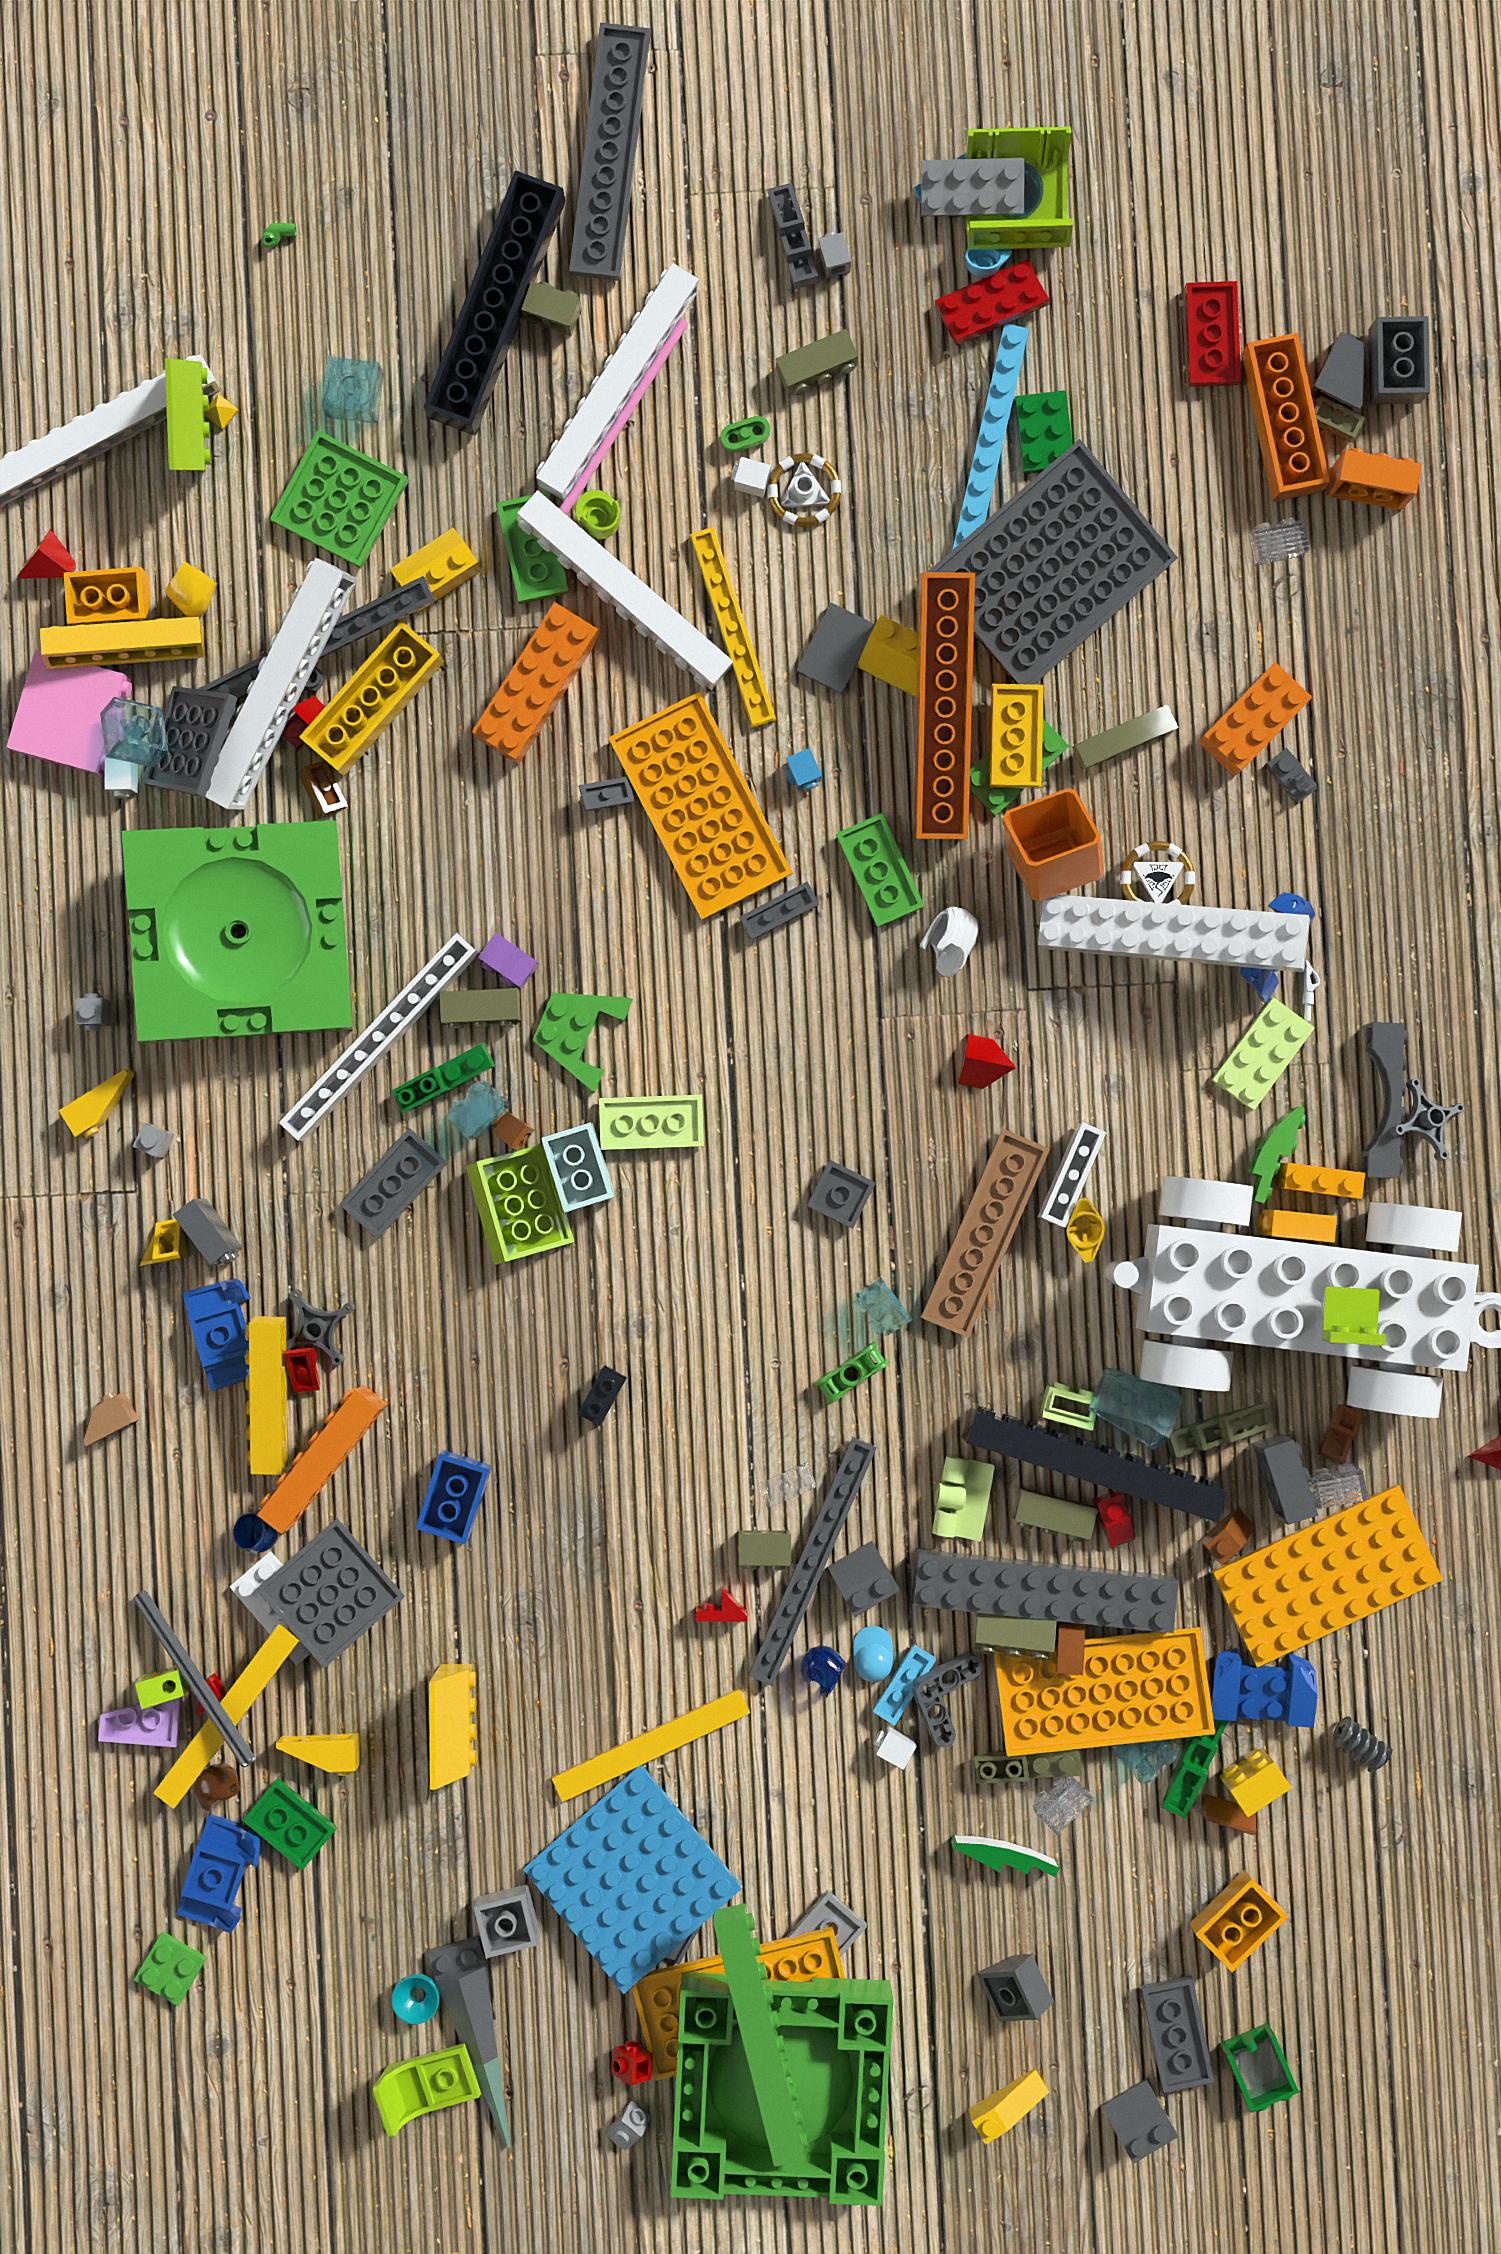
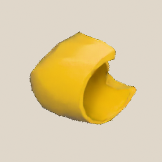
[165,561,217,617]

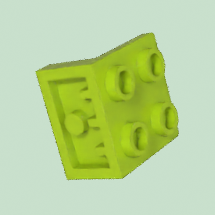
[1321,1286,1386,1346]

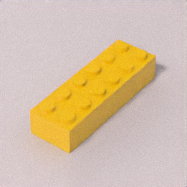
[299,621,444,776]

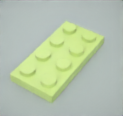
[1211,997,1314,1111]
[599,1095,704,1150]

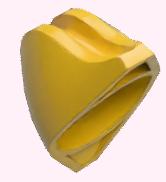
[1066,1198,1105,1263]

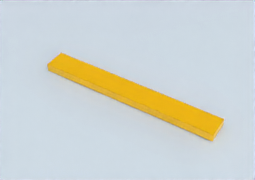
[689,527,776,729]
[153,1624,300,1809]
[551,1688,750,1802]

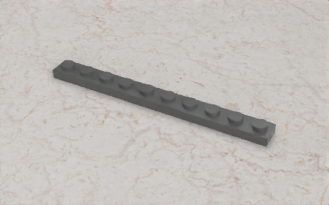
[198,576,436,700]
[749,1436,877,1686]

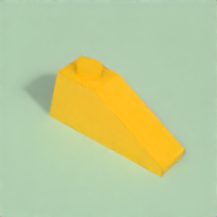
[59,1069,134,1139]
[276,1733,360,1776]
[969,2068,1049,2145]

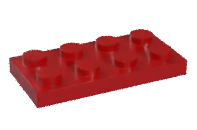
[935,259,1049,346]
[1184,281,1241,387]

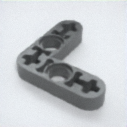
[912,1652,983,1748]

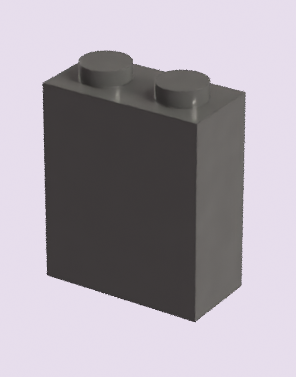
[173,1199,243,1266]

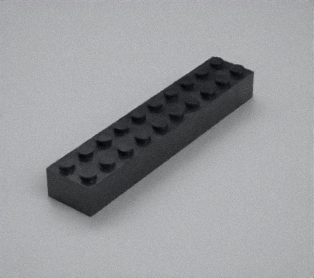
[423,170,566,436]
[962,1405,1227,1522]

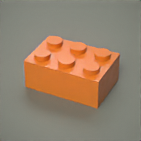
[1326,448,1422,510]

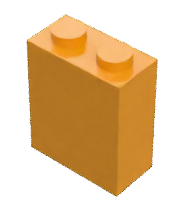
[1256,1210,1337,1242]

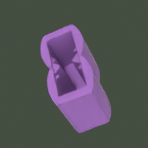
[478,932,540,988]

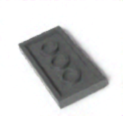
[340,1128,448,1239]
[1140,1975,1215,2093]

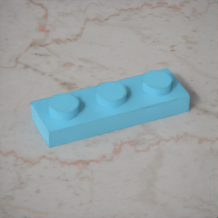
[872,1644,936,1726]

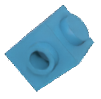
[785,748,822,791]

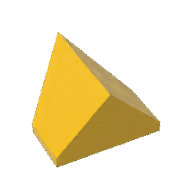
[139,1219,189,1267]

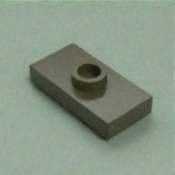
[1314,395,1366,443]

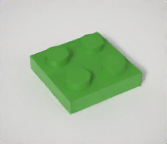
[134,1931,207,2007]

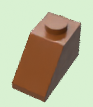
[492,1112,535,1150]
[1199,1507,1255,1565]

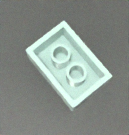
[541,1122,616,1213]

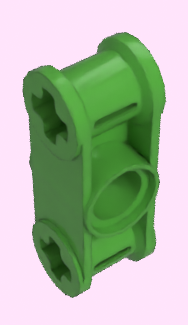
[813,1341,890,1405]

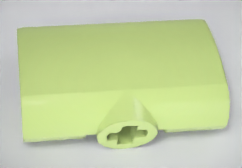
[932,1456,995,1542]

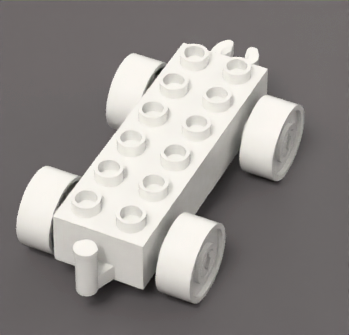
[1105,1176,1501,1418]

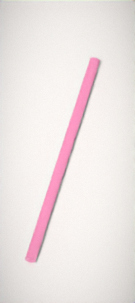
[559,318,688,515]

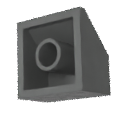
[828,1540,900,1617]
[977,1954,1054,2021]
[1102,2078,1179,2164]

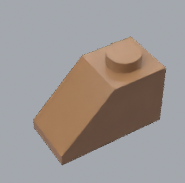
[83,1391,139,1447]

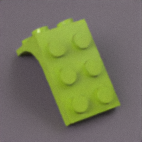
[372,2043,481,2138]

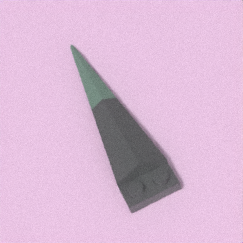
[428,1935,510,2149]

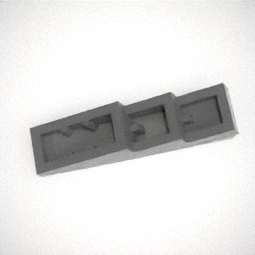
[767,183,819,289]

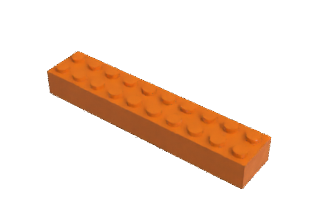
[913,572,975,839]

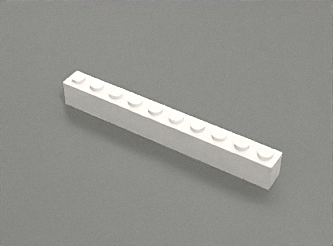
[536,263,699,501]
[0,354,221,507]
[517,490,733,690]
[279,933,479,1141]

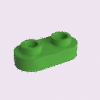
[721,416,770,453]

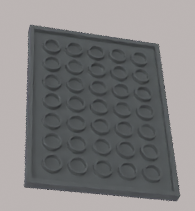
[928,439,1178,685]

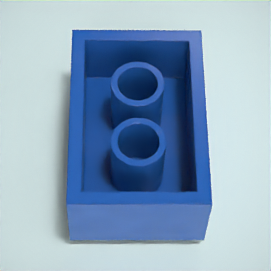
[415,1450,493,1544]

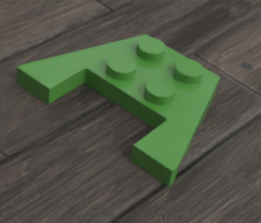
[533,993,633,1092]

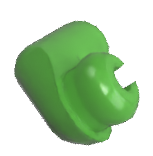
[261,223,297,248]

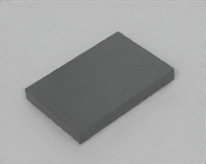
[796,602,875,695]

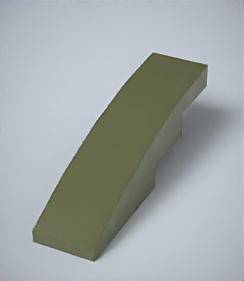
[1073,705,1178,769]
[1164,1402,1274,1459]

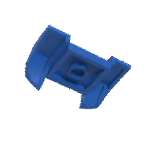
[1240,892,1315,1004]
[182,1279,251,1391]
[1211,1648,1318,1728]
[176,1814,260,1933]

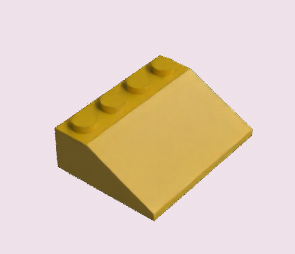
[429,1664,477,1790]

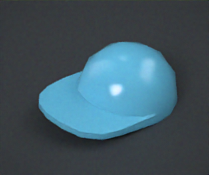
[965,248,1012,278]
[853,1626,893,1683]

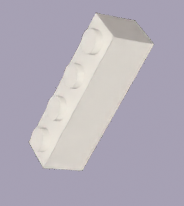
[1037,1122,1106,1228]

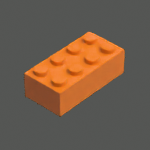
[1198,662,1312,777]

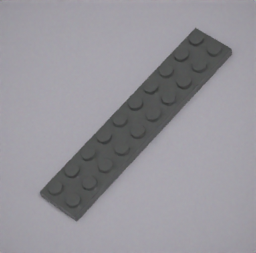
[569,22,651,281]

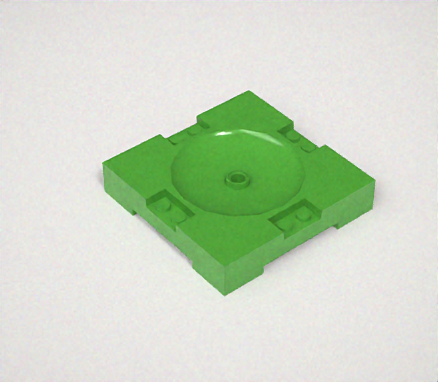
[122,820,352,1045]
[671,1972,894,2206]

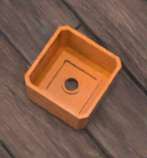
[1003,788,1104,901]

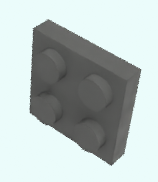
[807,1160,876,1229]

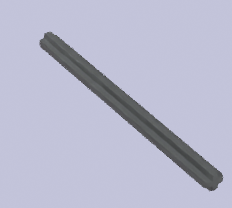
[133,1591,255,1767]

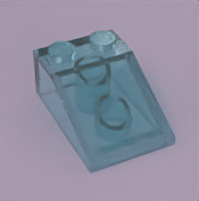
[1088,1367,1184,1449]

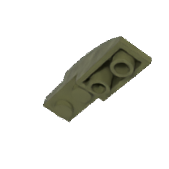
[974,1749,1082,1784]

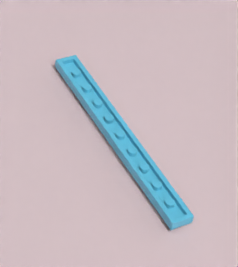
[952,324,1029,550]

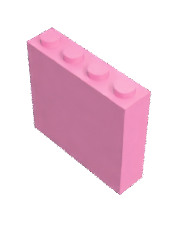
[6,649,132,777]

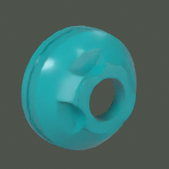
[392,1974,440,2024]

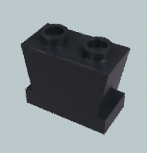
[578,1365,627,1426]

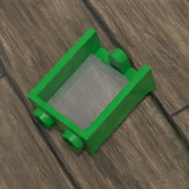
[1220,2022,1299,2113]

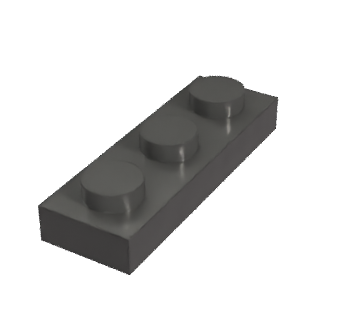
[739,881,819,941]

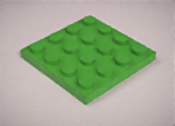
[270,430,409,569]

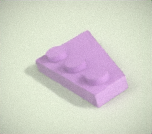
[98,1696,183,1747]

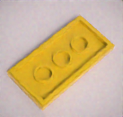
[989,684,1043,789]

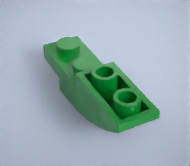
[391,1043,495,1114]

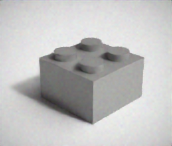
[474,1884,540,1958]

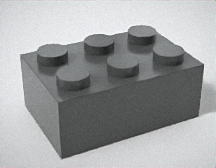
[1368,316,1430,404]
[1252,1434,1319,1525]

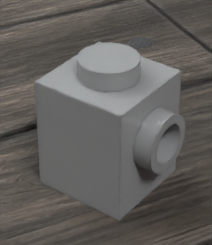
[75,994,111,1031]

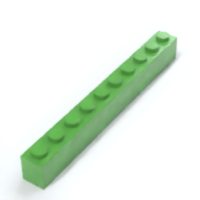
[713,1903,809,2167]

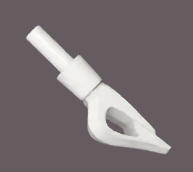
[1302,960,1320,1021]

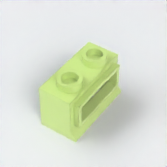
[1039,1382,1100,1431]

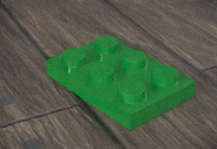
[1014,390,1073,474]
[242,1778,337,1870]

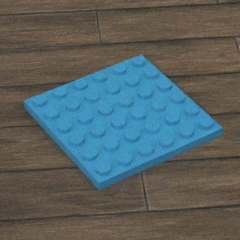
[523,1765,743,1994]

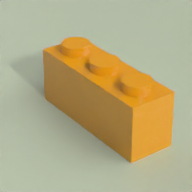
[1277,1163,1365,1199]

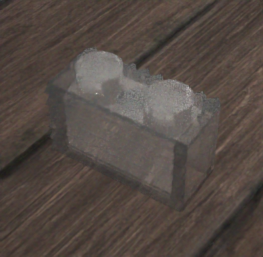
[1248,518,1310,566]
[1308,1463,1369,1509]
[1032,1776,1094,1835]

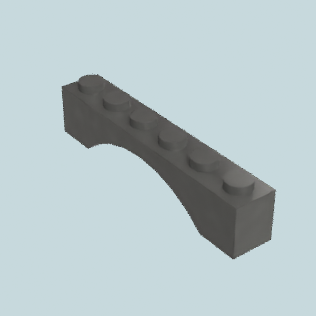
[1361,1022,1408,1178]

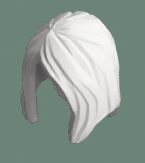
[920,907,978,977]

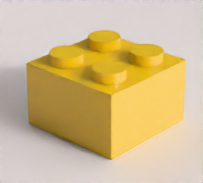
[1219,1748,1292,1817]

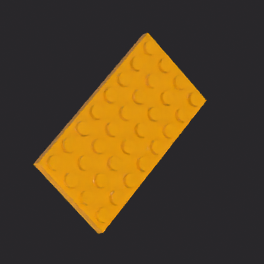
[608,692,793,920]
[1212,1484,1443,1668]
[994,1627,1215,1757]
[632,1926,846,2081]

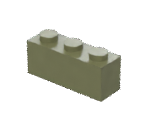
[775,329,858,396]
[440,988,521,1029]
[1012,1487,1098,1542]
[974,1613,1057,1661]

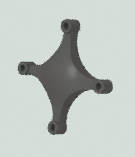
[1390,1078,1465,1162]
[286,1289,355,1366]

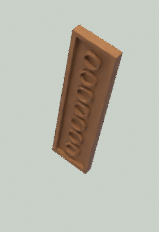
[921,1128,1050,1338]

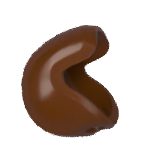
[195,1763,241,1812]

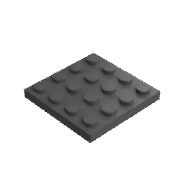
[141,686,237,797]
[256,1518,405,1668]

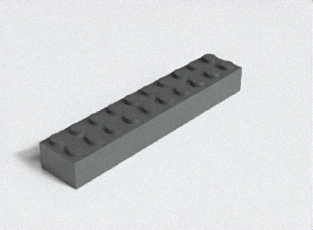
[911,1548,1179,1633]

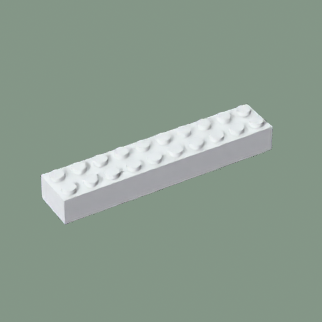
[205,558,358,810]
[1038,895,1310,972]

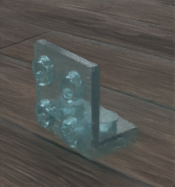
[1111,1739,1180,1785]

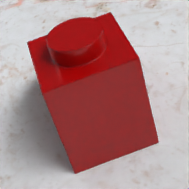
[1092,1490,1135,1548]

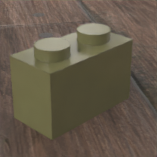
[521,281,582,336]
[739,1530,791,1570]

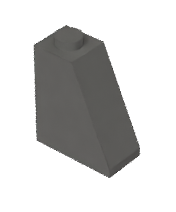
[1310,332,1364,413]

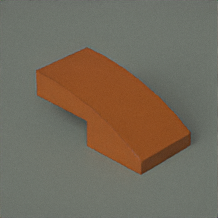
[1318,1404,1364,1464]
[1056,1621,1085,1676]

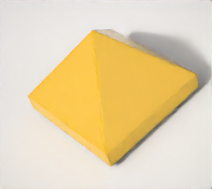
[204,394,239,430]

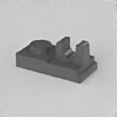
[1265,748,1318,804]
[578,776,634,812]

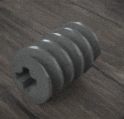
[1333,1716,1393,1773]

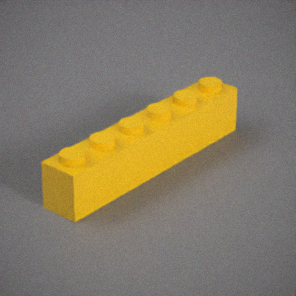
[40,616,205,669]
[245,1316,287,1475]

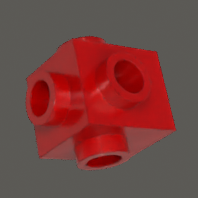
[611,2041,654,2086]

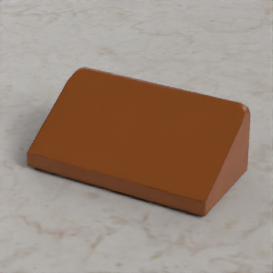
[298,760,347,819]
[1200,1794,1257,1835]

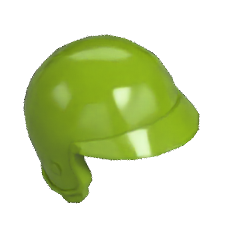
[576,490,620,539]

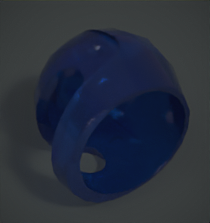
[233,1510,279,1553]
[801,1645,846,1698]

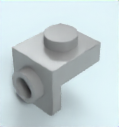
[605,2101,650,2151]

